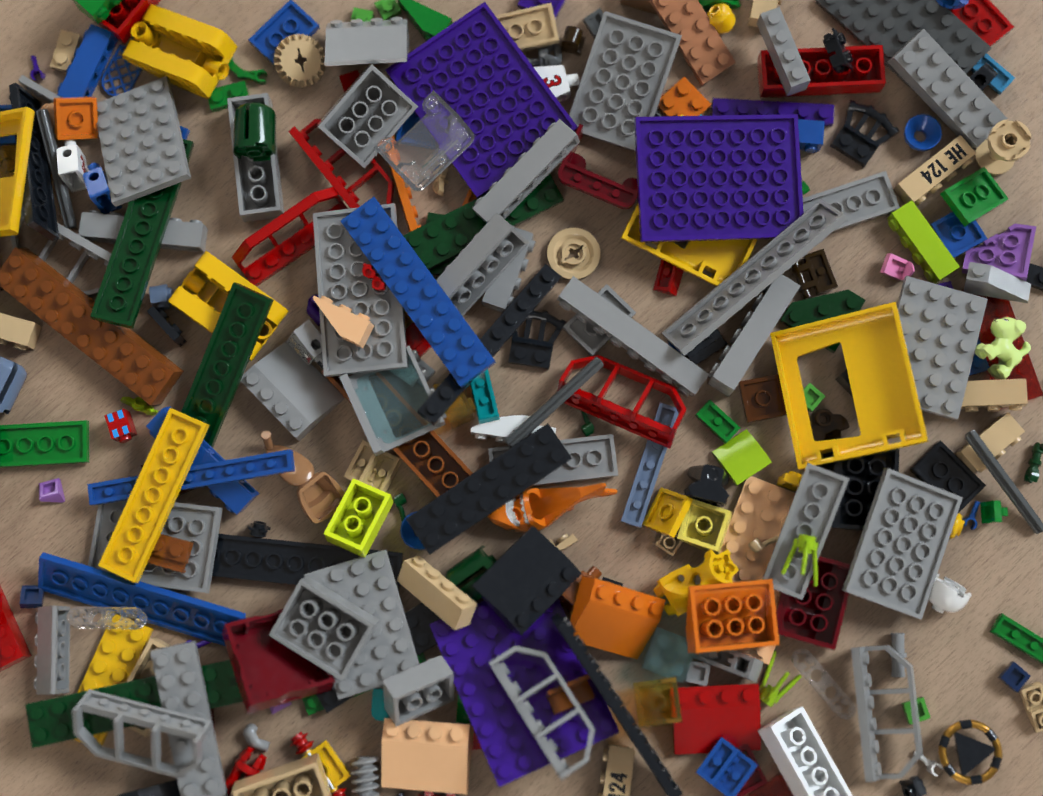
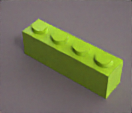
[887,200,960,284]

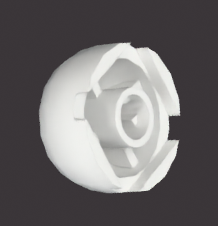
[928,574,971,613]

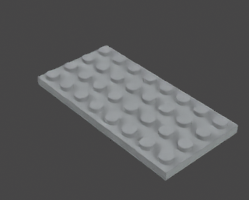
[313,203,409,377]

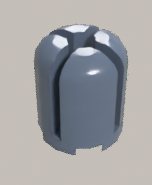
[0,356,27,415]

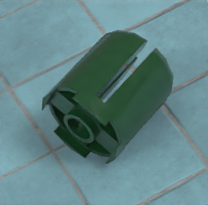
[233,102,276,162]
[445,545,497,602]

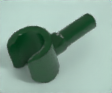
[581,411,594,437]
[394,493,407,521]

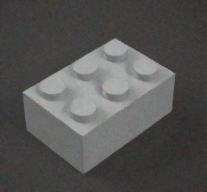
[382,655,454,726]

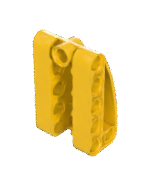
[121,4,238,99]
[168,251,289,361]

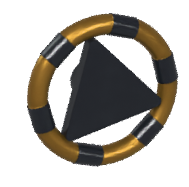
[938,719,1002,785]

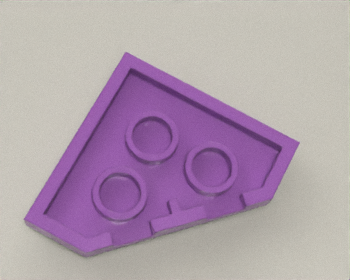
[962,224,1036,281]

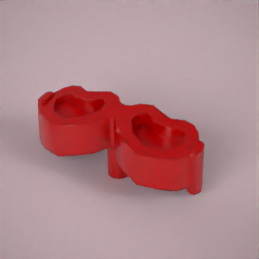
[362,263,386,291]

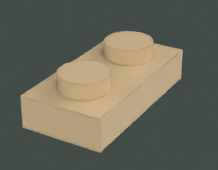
[50,30,82,73]

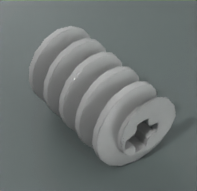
[351,756,379,796]

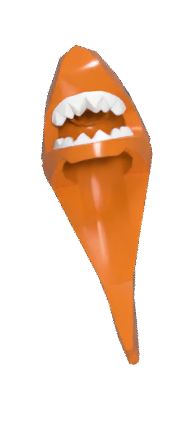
[488,483,617,533]

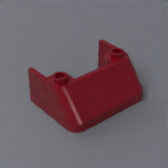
[558,124,638,210]

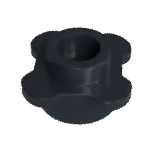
[247,521,271,537]

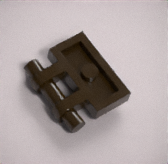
[791,249,838,299]

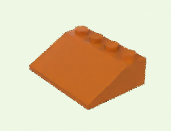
[570,576,666,660]
[686,579,780,653]

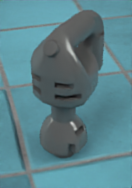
[526,44,563,67]

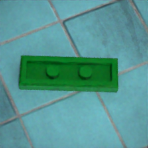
[989,613,1043,664]

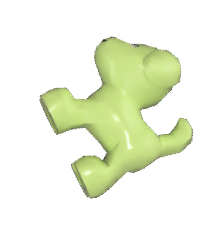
[975,317,1031,379]

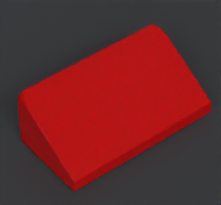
[653,259,684,296]

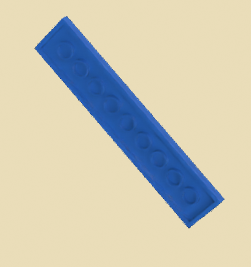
[341,197,496,388]
[38,552,246,646]

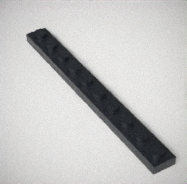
[417,264,562,426]

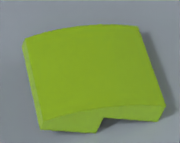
[712,429,772,486]

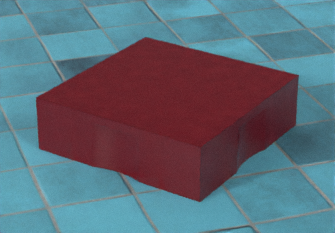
[222,609,335,714]

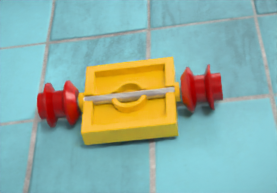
[290,732,352,796]

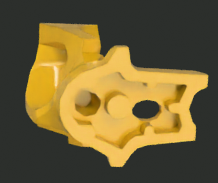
[653,549,739,616]

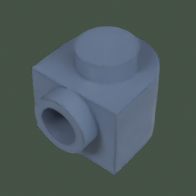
[149,284,173,311]

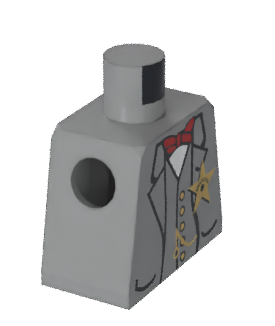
[286,319,323,369]

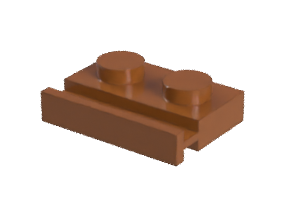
[148,534,194,573]

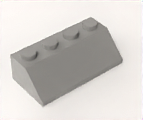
[34,606,70,695]

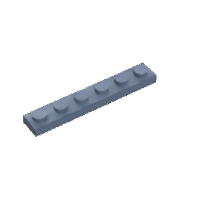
[620,402,678,528]

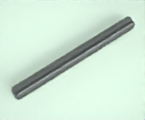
[36,109,77,229]
[505,357,604,448]
[965,430,1043,534]

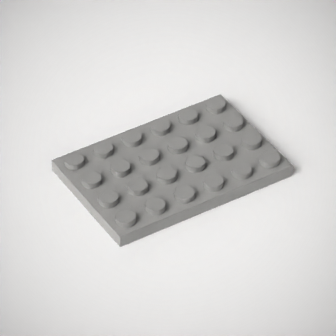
[569,11,682,152]
[97,76,191,207]
[897,276,988,420]
[842,468,963,620]
[88,500,223,593]
[304,549,420,700]

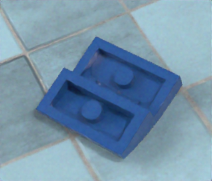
[696,737,758,796]

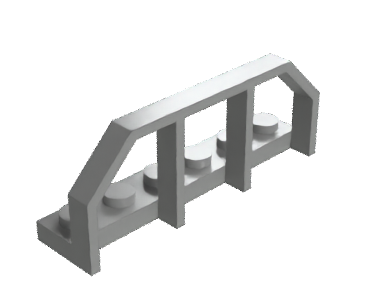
[10,204,111,297]
[851,645,923,782]
[489,646,595,781]
[72,689,212,778]

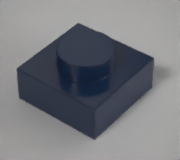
[19,585,45,608]
[998,661,1031,692]

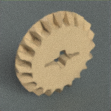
[274,34,326,87]
[547,228,600,280]

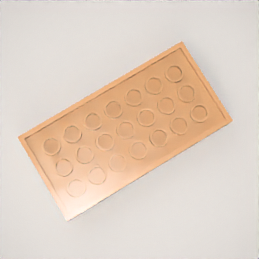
[720,476,795,665]

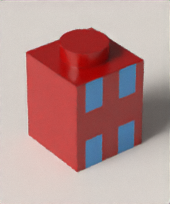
[104,409,137,443]

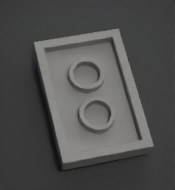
[563,284,636,356]

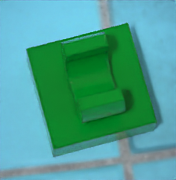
[980,501,1008,524]

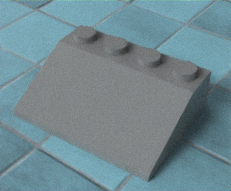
[324,17,410,66]
[316,64,418,168]
[241,342,345,441]
[269,576,381,681]

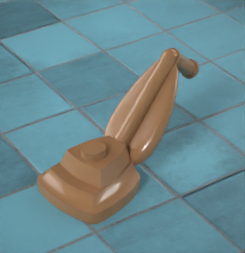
[261,431,345,524]

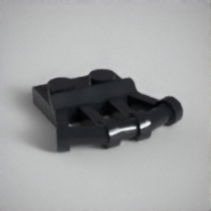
[830,100,900,167]
[508,310,567,370]

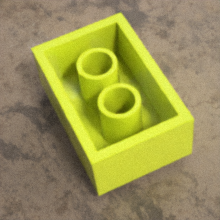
[324,478,394,558]

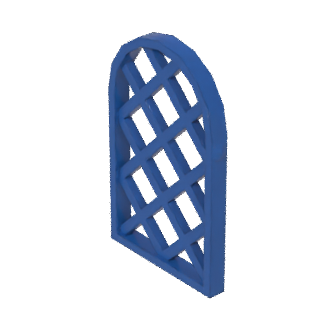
[101,44,142,97]

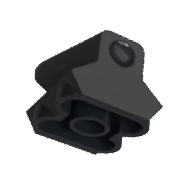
[684,465,730,507]

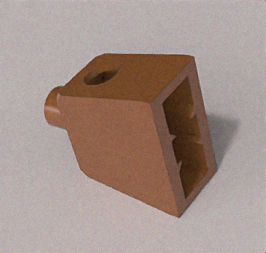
[558,566,602,614]

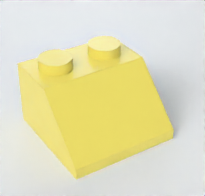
[677,498,732,555]

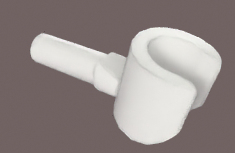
[913,751,943,776]

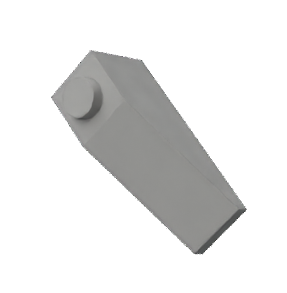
[963,262,1031,303]
[691,650,764,682]

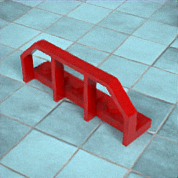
[288,119,395,208]
[232,187,348,287]
[557,355,687,449]

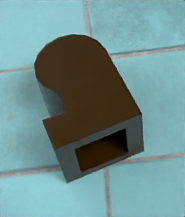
[561,26,585,56]

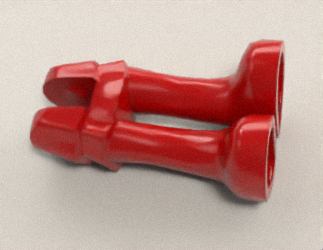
[225,746,267,796]

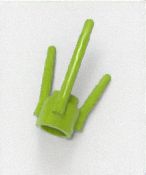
[781,534,818,587]
[759,651,802,707]

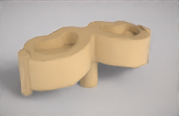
[432,164,450,196]

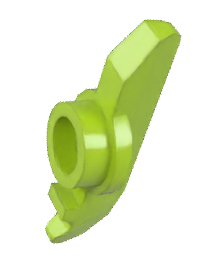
[120,397,158,416]

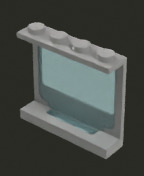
[340,345,447,456]

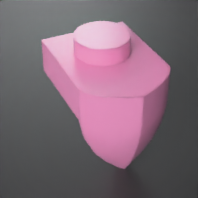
[880,253,915,281]

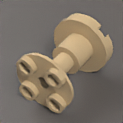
[974,119,1031,176]

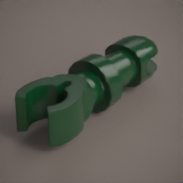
[1024,442,1043,483]

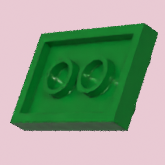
[940,167,1009,227]

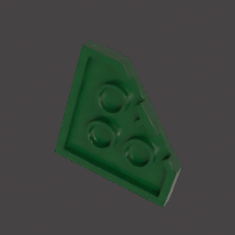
[780,289,866,353]

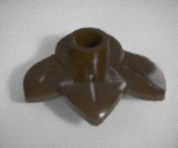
[812,409,850,441]

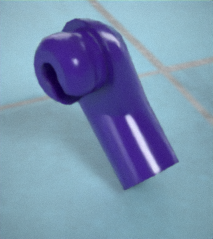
[306,295,320,326]

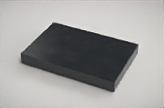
[910,440,986,513]

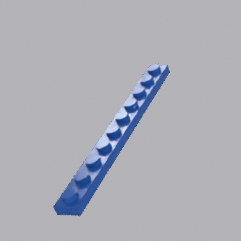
[88,449,295,506]

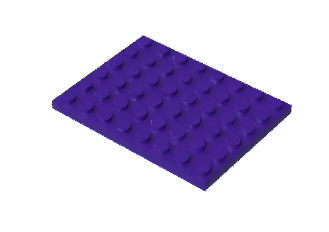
[385,2,578,199]
[634,114,804,242]
[429,599,620,788]

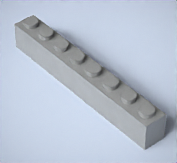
[557,276,710,397]

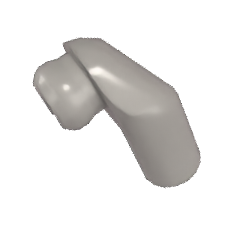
[243,723,270,752]

